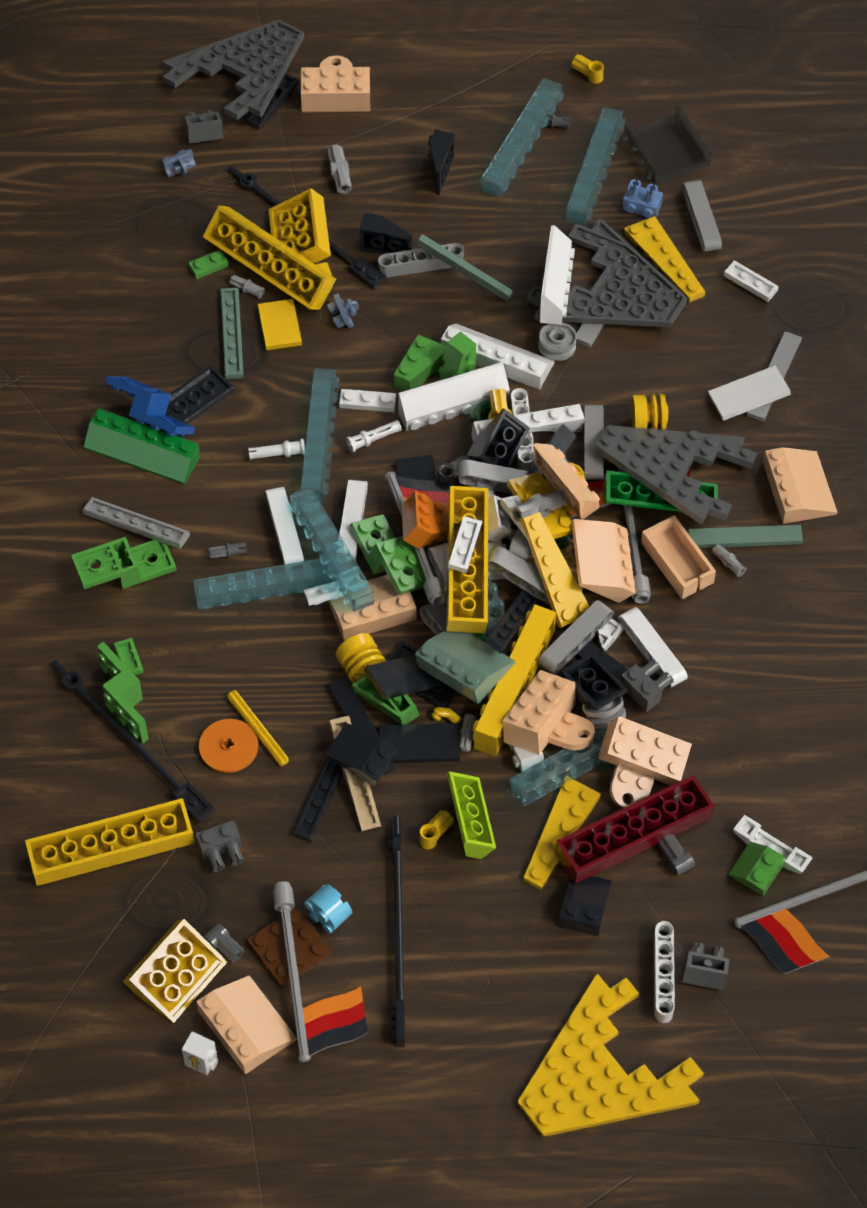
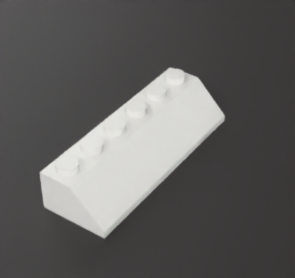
[540,225,575,325]
[441,324,555,390]
[399,362,510,431]

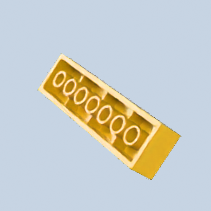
[203,206,336,310]
[446,486,488,633]
[472,605,556,757]
[25,798,195,886]

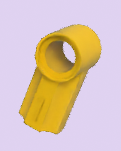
[571,54,604,84]
[488,389,512,419]
[419,810,454,849]

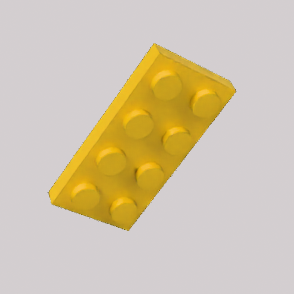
[506,472,573,539]

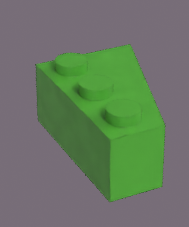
[435,331,476,382]
[394,335,446,391]
[352,675,419,725]

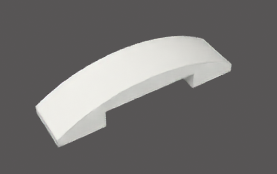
[733,815,813,874]

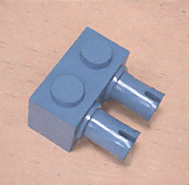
[622,179,663,218]

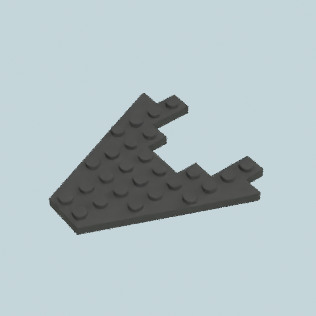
[162,20,304,120]
[526,218,687,327]
[595,425,758,524]

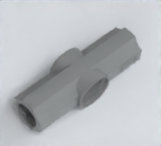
[328,144,352,194]
[512,490,566,523]

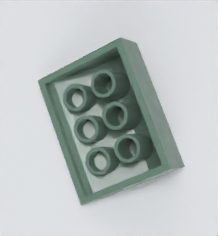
[415,630,515,704]

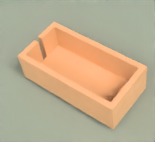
[641,515,716,599]

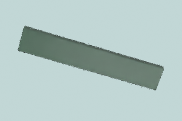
[418,235,513,302]
[220,288,244,379]
[688,525,803,548]

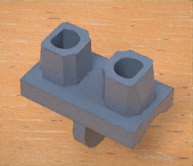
[162,149,196,177]
[327,293,359,329]

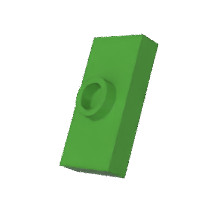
[113,638,144,675]

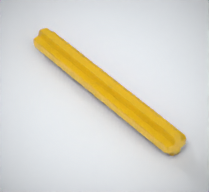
[228,690,289,766]

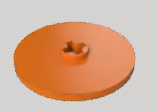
[199,719,258,773]

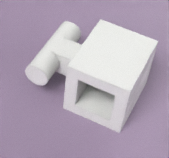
[509,745,544,774]

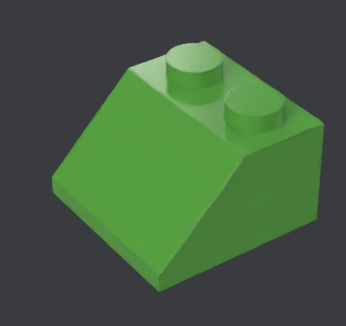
[729,841,785,896]

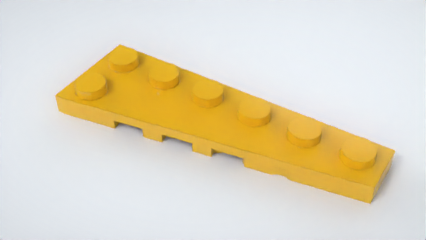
[624,216,705,302]
[520,512,589,628]
[524,776,601,890]

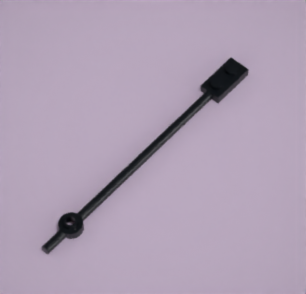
[228,166,386,290]
[51,660,214,823]
[389,815,405,1047]

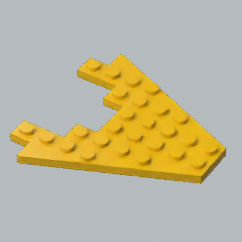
[518,974,704,1137]

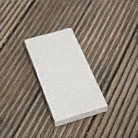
[708,365,791,421]

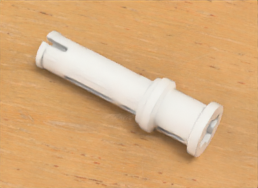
[346,420,402,453]
[249,439,306,460]

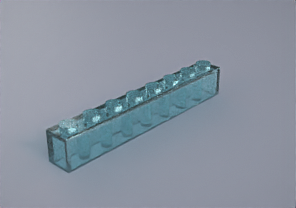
[481,78,564,197]
[565,107,625,225]
[301,368,339,502]
[289,487,374,612]
[193,555,348,609]

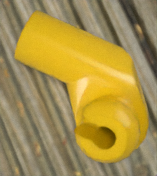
[431,707,462,724]

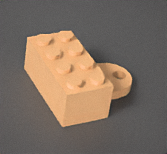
[301,56,370,112]
[503,670,595,755]
[598,716,692,809]

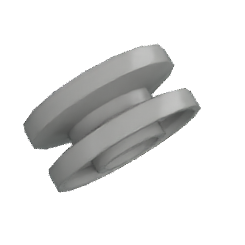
[538,322,577,361]
[583,696,626,729]

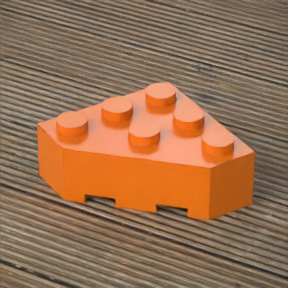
[402,490,448,549]

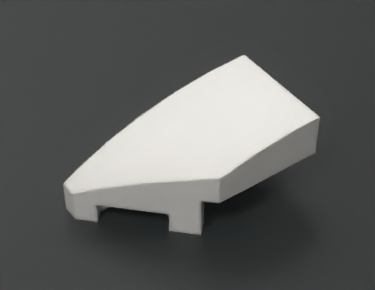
[597,619,624,652]

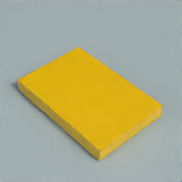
[258,299,302,351]

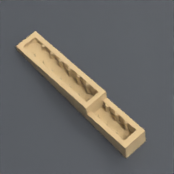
[329,716,381,832]

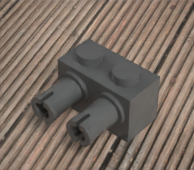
[185,110,223,143]
[621,659,674,712]
[196,820,244,872]
[682,942,729,990]

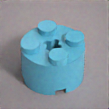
[304,884,352,934]

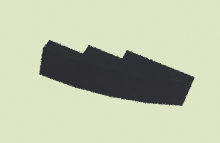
[245,73,299,128]

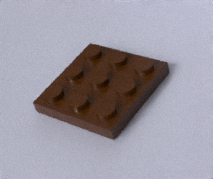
[247,906,333,988]

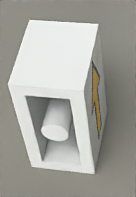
[182,1032,218,1075]

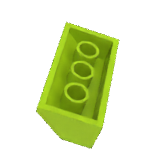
[447,771,496,859]

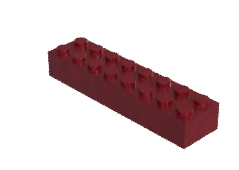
[554,775,715,884]

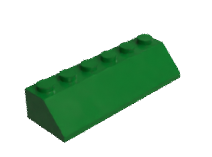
[84,408,200,485]
[602,471,718,512]

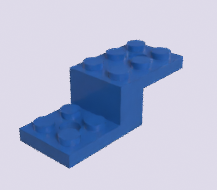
[105,376,195,436]

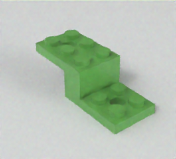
[349,514,426,595]
[71,537,177,589]
[97,642,149,744]

